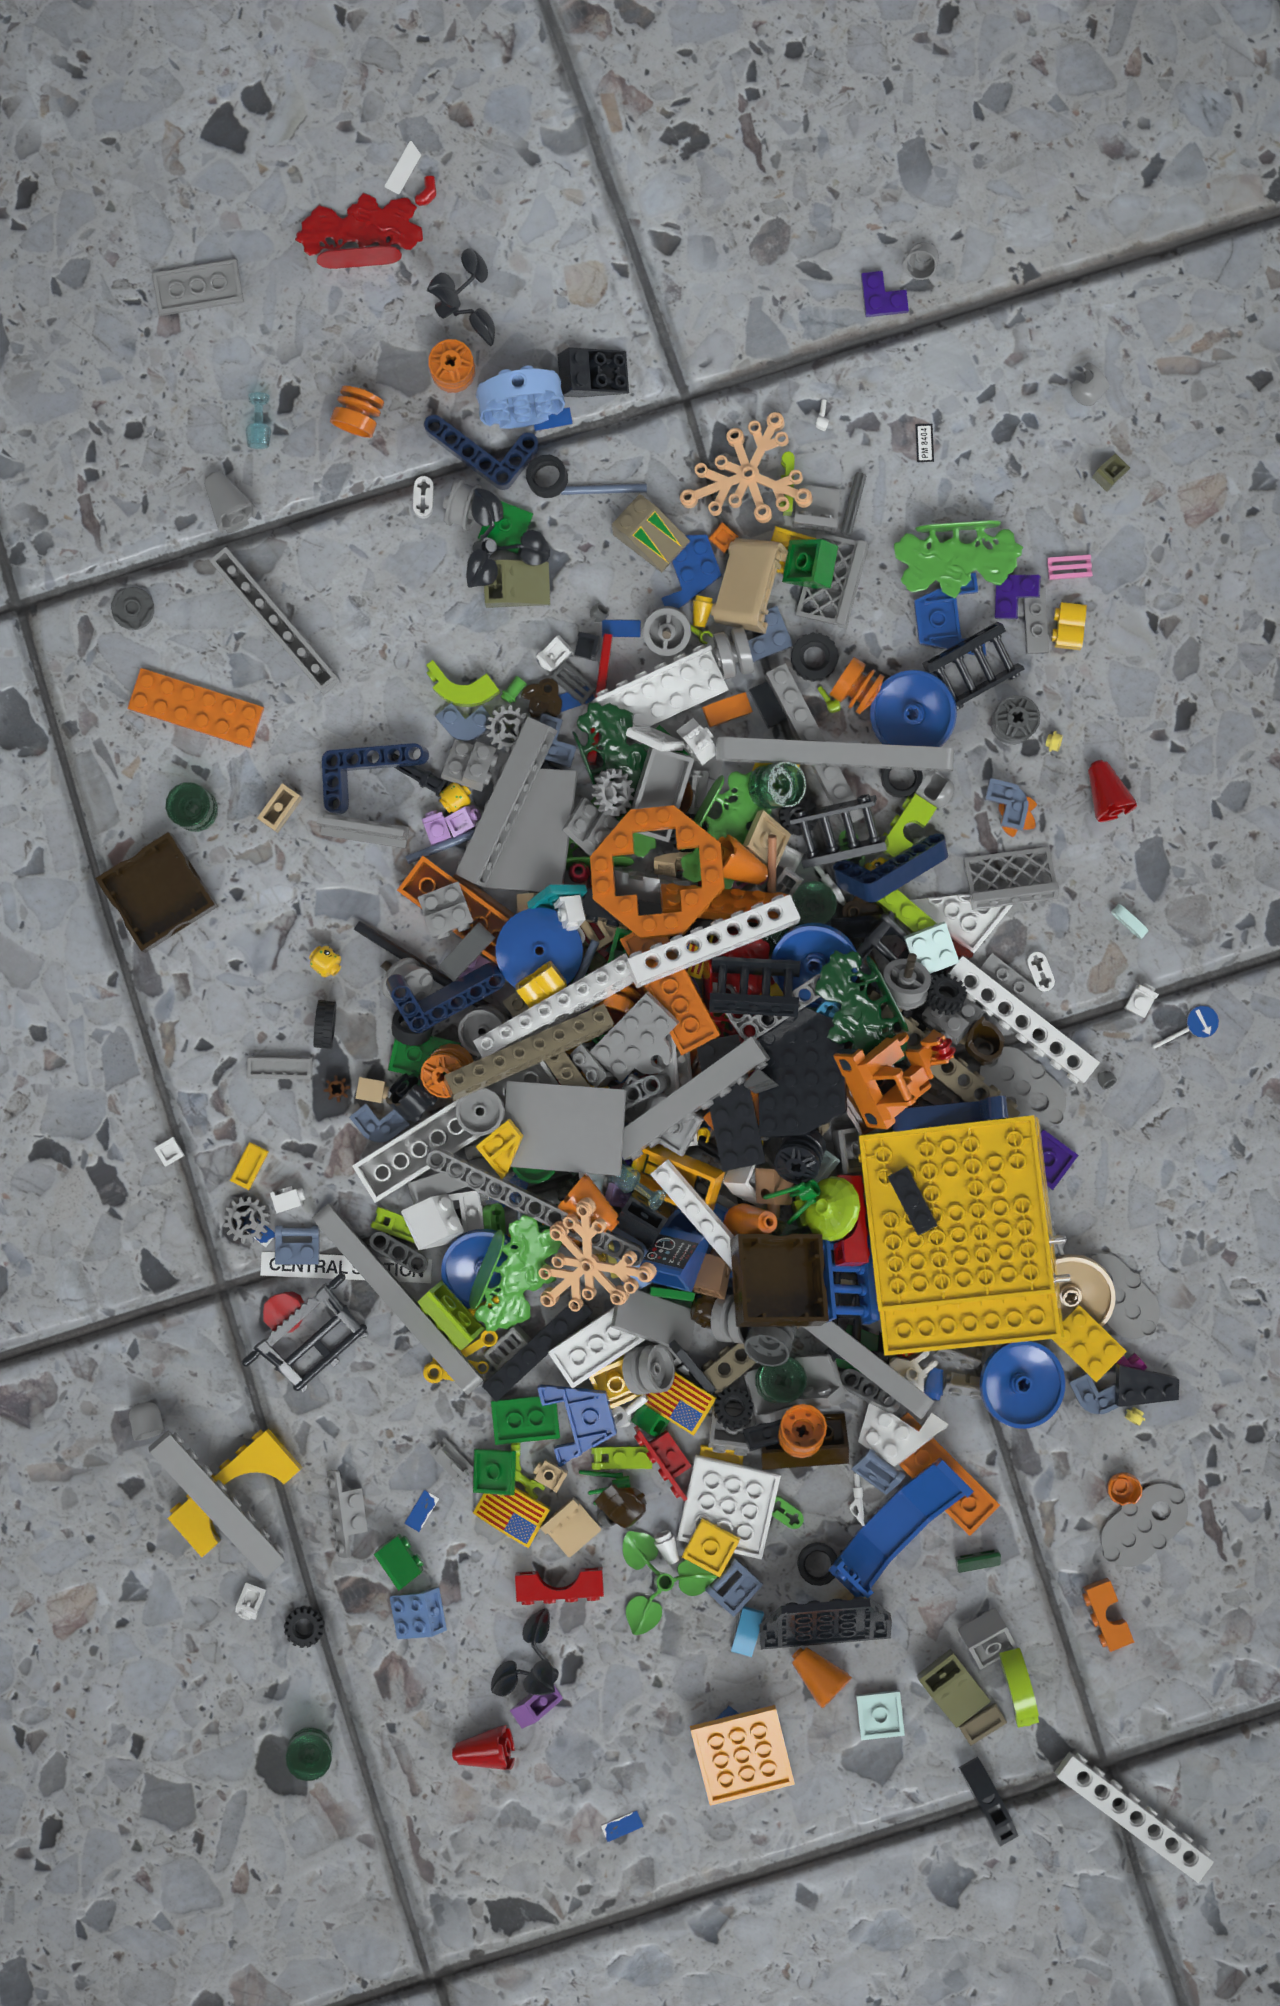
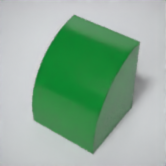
[631,1404,670,1437]

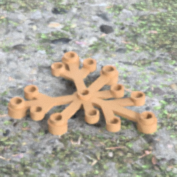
[680,412,813,523]
[538,1197,657,1312]

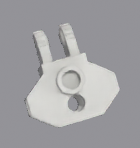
[676,718,716,766]
[889,1351,938,1392]

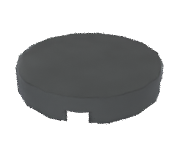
[111,587,154,630]

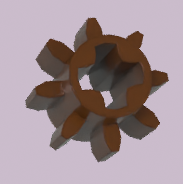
[324,1076,351,1102]

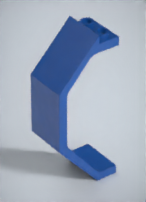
[829,1458,974,1598]

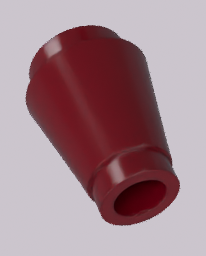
[568,862,590,883]

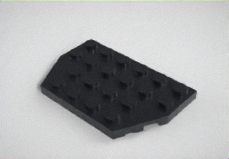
[758,1007,847,1138]
[759,1597,892,1650]

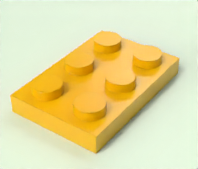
[1052,1305,1127,1383]

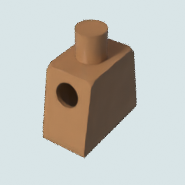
[755,1168,794,1218]
[692,1247,731,1300]

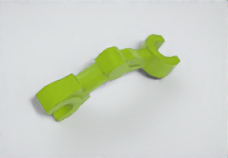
[511,1443,545,1500]

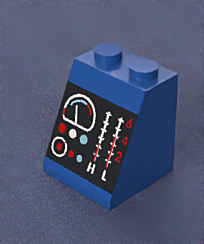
[640,1226,709,1292]

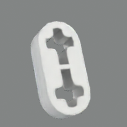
[413,476,434,519]
[1026,952,1055,992]

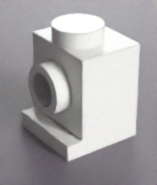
[554,895,585,931]
[270,1186,305,1214]

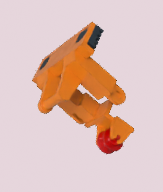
[833,1030,956,1129]

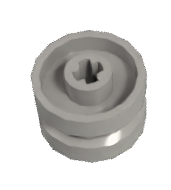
[713,626,754,680]
[458,1004,509,1056]
[455,1088,505,1136]
[711,1294,750,1344]
[622,1344,675,1395]

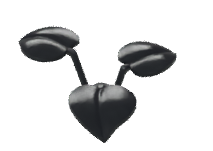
[427,248,495,347]
[466,488,550,588]
[491,1608,559,1697]

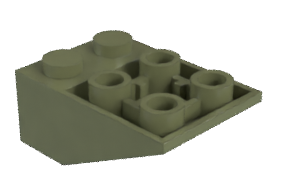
[484,560,550,608]
[916,1649,991,1728]

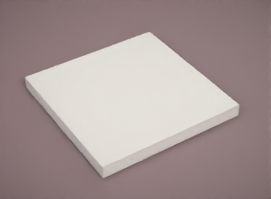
[677,1455,781,1559]

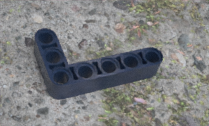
[424,415,539,490]
[321,743,429,814]
[833,833,949,902]
[386,963,505,1033]
[892,1096,1009,1132]

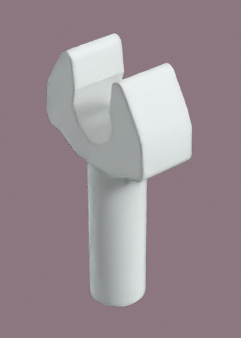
[612,1394,648,1428]

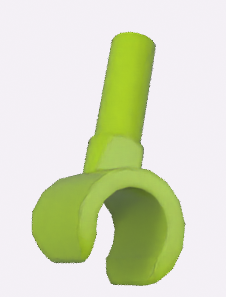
[690,624,713,644]
[817,686,841,713]

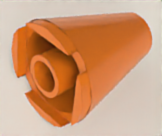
[717,835,768,885]
[558,1173,619,1232]
[723,1203,777,1236]
[792,1647,852,1708]

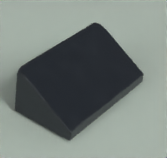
[748,681,787,729]

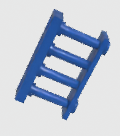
[823,1234,880,1324]

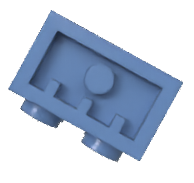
[390,1587,447,1639]

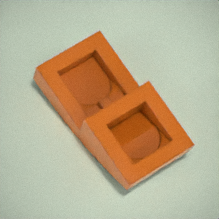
[702,692,753,728]

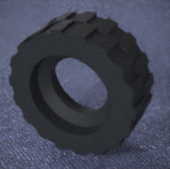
[791,632,839,682]
[313,1000,337,1049]

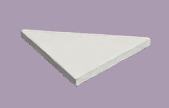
[910,894,1012,955]

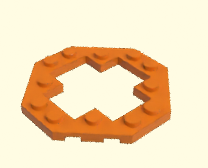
[590,805,725,939]

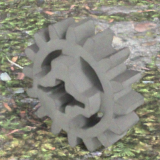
[484,705,527,752]
[592,769,634,816]
[223,1197,271,1244]

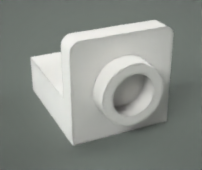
[1125,983,1159,1018]
[235,1583,266,1620]

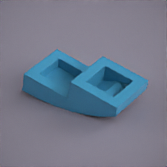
[731,1606,764,1657]

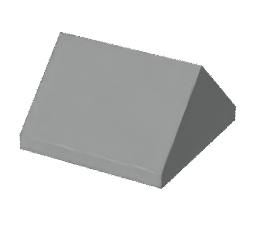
[831,1128,863,1174]

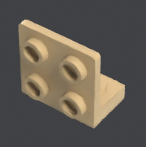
[540,1496,601,1557]

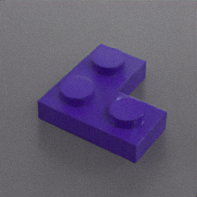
[861,271,909,317]
[995,575,1041,619]

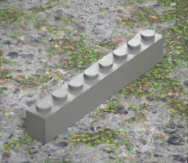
[209,547,340,695]
[765,663,864,829]
[455,717,557,888]
[622,1037,770,1161]
[148,1430,285,1578]

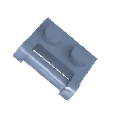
[275,1225,320,1265]
[851,1448,906,1495]
[705,1557,763,1617]

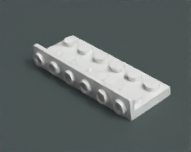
[593,644,729,737]

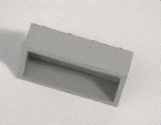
[630,746,694,842]

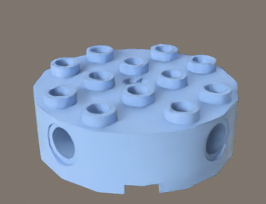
[475,365,565,429]

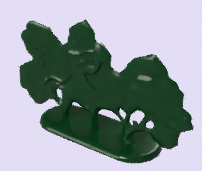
[572,702,648,822]
[815,950,909,1064]

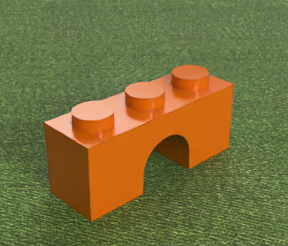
[1082,1578,1135,1652]

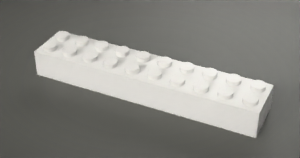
[352,1061,559,1203]

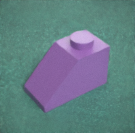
[510,1685,563,1729]

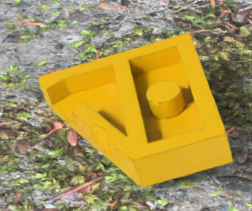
[475,1119,524,1179]

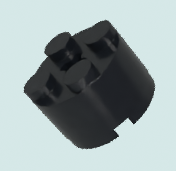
[386,1070,438,1122]

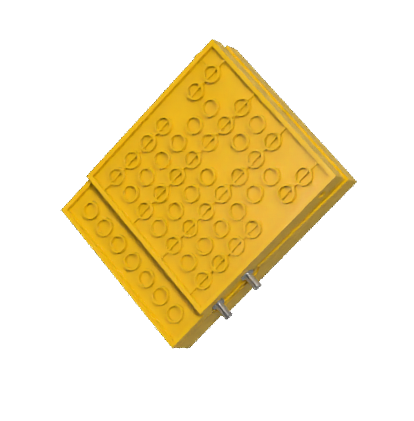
[858,1115,1071,1356]

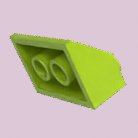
[417,1280,485,1350]

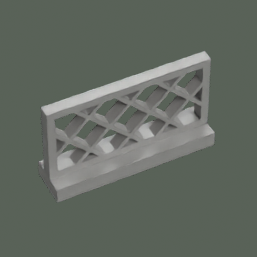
[796,532,869,629]
[317,814,409,849]
[964,847,1060,910]

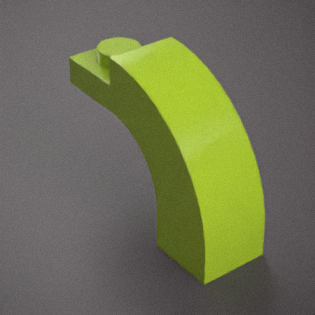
[426,660,500,707]
[999,1648,1039,1728]

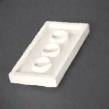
[548,1307,645,1389]

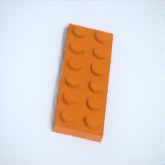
[127,668,264,749]
[660,883,789,923]
[620,932,721,1056]
[899,1412,1000,1536]

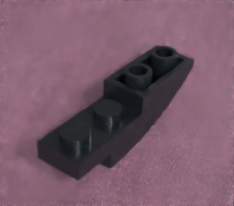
[959,1756,1019,1846]

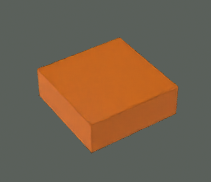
[708,522,739,554]

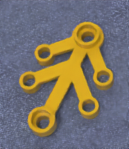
[423,1330,498,1383]

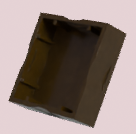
[95,832,219,953]
[730,1234,829,1327]

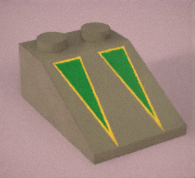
[612,494,690,573]

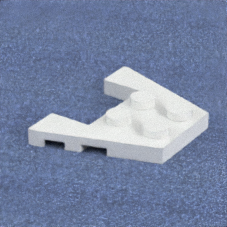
[858,1387,949,1467]

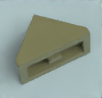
[1092,453,1130,492]

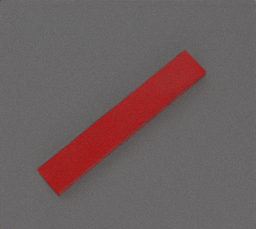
[587,634,613,765]

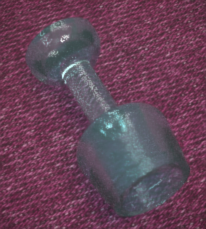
[245,392,271,449]
[611,1164,666,1211]

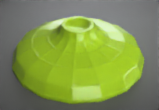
[804,1176,860,1241]

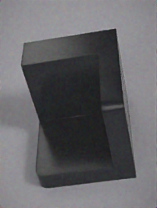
[574,632,600,661]

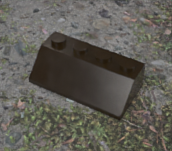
[760,1413,849,1470]

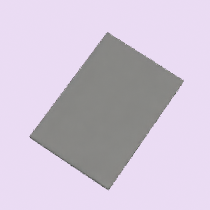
[485,766,578,892]
[504,1081,626,1176]

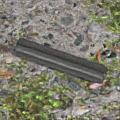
[841,472,867,536]

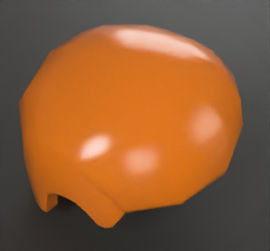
[1107,1472,1142,1506]

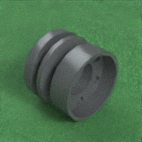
[991,695,1040,745]
[744,1326,797,1366]

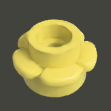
[1046,731,1063,752]
[1125,1407,1146,1426]

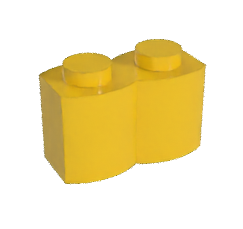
[1051,602,1087,650]
[515,961,567,1008]

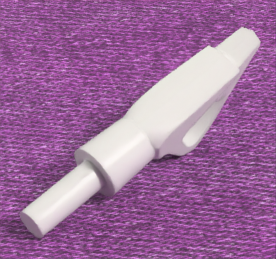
[814,865,846,906]
[850,1473,865,1526]

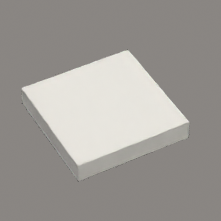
[626,727,685,751]

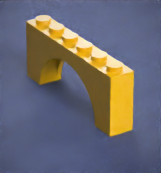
[167,1428,303,1557]

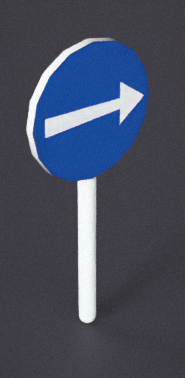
[1152,1006,1219,1049]

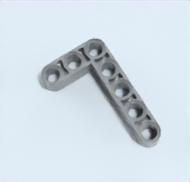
[715,973,820,1040]

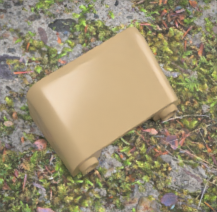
[711,538,788,634]

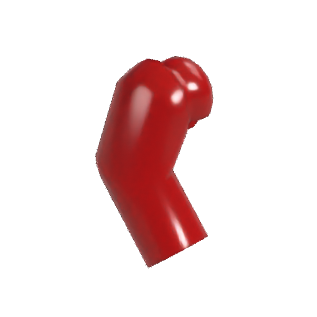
[415,176,436,206]

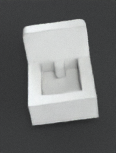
[536,635,574,671]

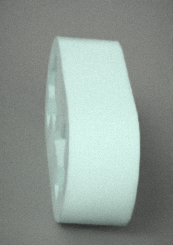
[1111,904,1149,939]

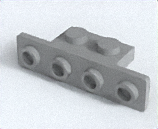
[326,1470,368,1558]

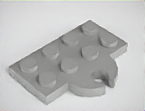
[590,991,679,1082]

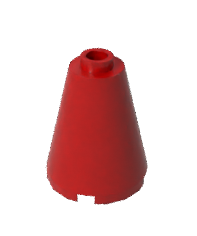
[1088,760,1137,822]
[452,1725,515,1770]

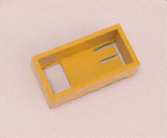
[627,1143,725,1211]

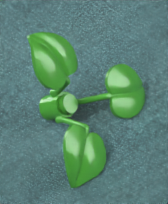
[622,1531,717,1635]

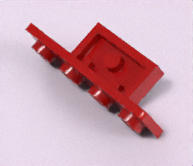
[634,1426,692,1501]

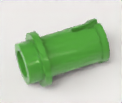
[500,676,527,705]

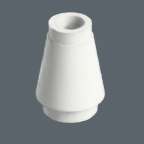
[654,1530,680,1565]

